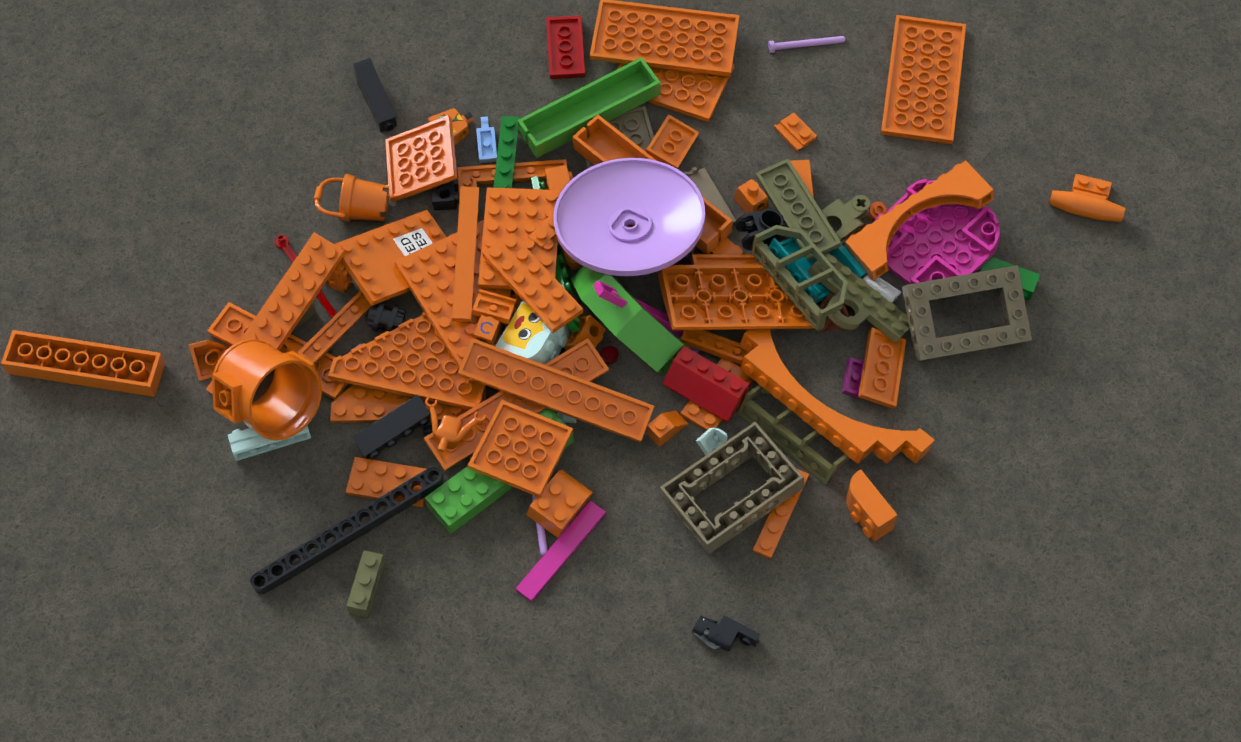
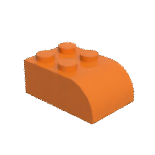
[527,469,594,538]
[846,469,897,542]

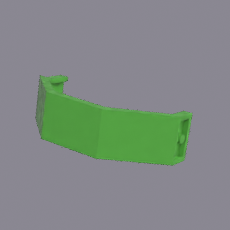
[570,266,690,375]

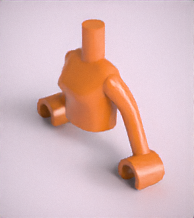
[425,397,486,452]

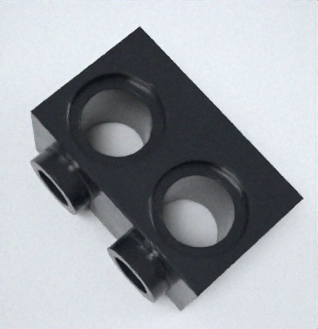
[432,176,459,211]

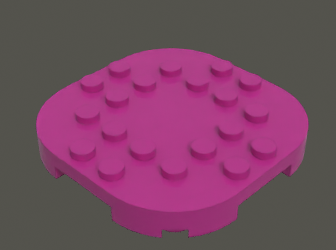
[874,178,1000,284]

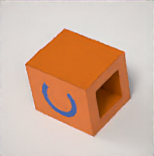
[473,315,499,345]

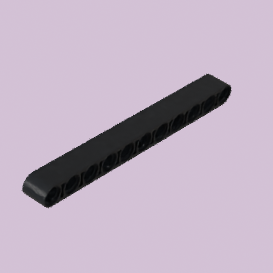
[250,467,444,594]

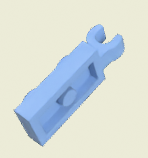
[476,117,497,163]

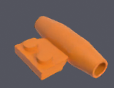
[1049,174,1126,222]

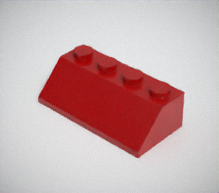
[662,346,749,423]

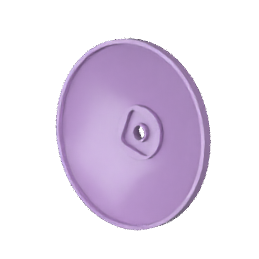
[553,158,705,276]

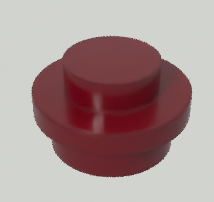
[600,346,619,364]

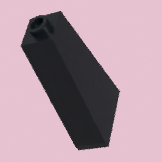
[353,58,397,132]

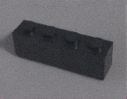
[352,395,431,459]

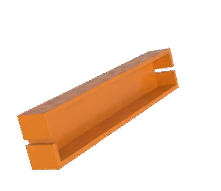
[572,114,733,254]

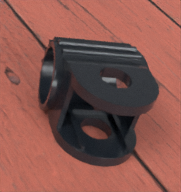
[735,208,784,250]

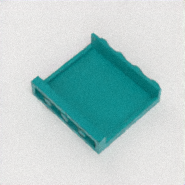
[769,238,867,303]

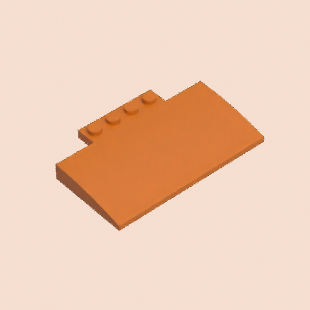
[657,254,814,330]

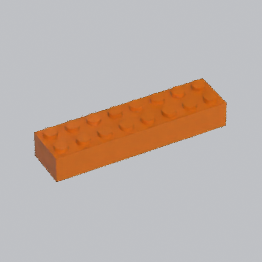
[1,330,165,397]

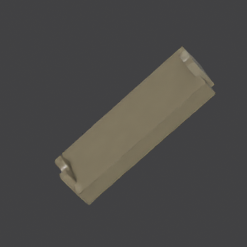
[683,167,736,225]

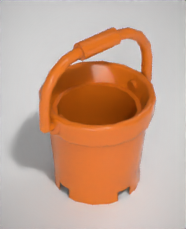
[313,174,389,222]

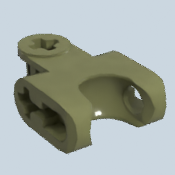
[821,195,870,244]

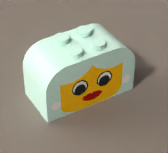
[496,301,570,364]

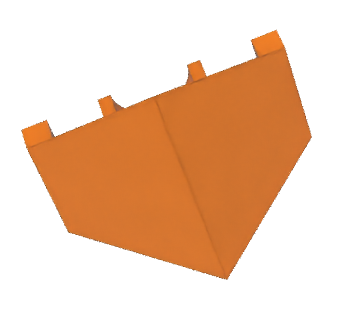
[188,340,229,381]

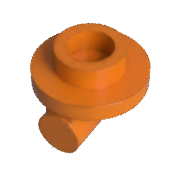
[867,201,887,220]

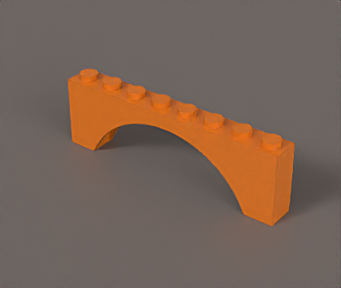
[845,160,994,281]

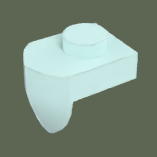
[696,428,728,455]

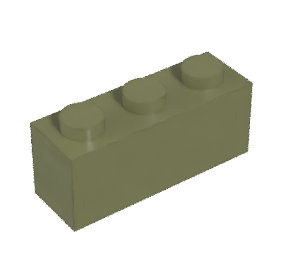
[347,550,385,618]

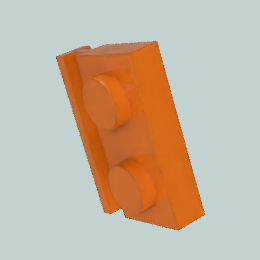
[774,112,817,152]
[472,289,516,324]

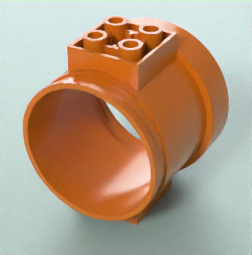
[212,339,322,440]

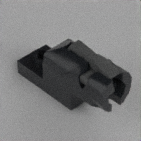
[692,615,760,651]

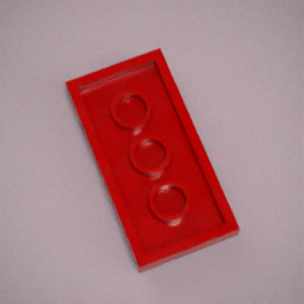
[546,15,585,79]

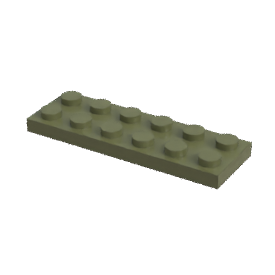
[756,159,841,261]

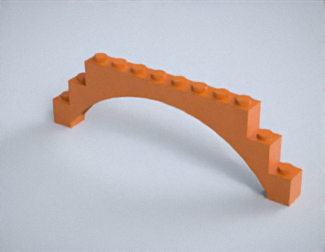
[740,329,935,464]

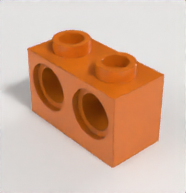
[563,315,606,351]

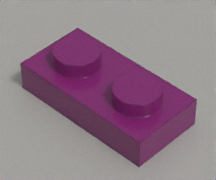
[842,357,864,399]

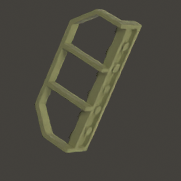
[751,225,847,331]
[737,385,849,485]

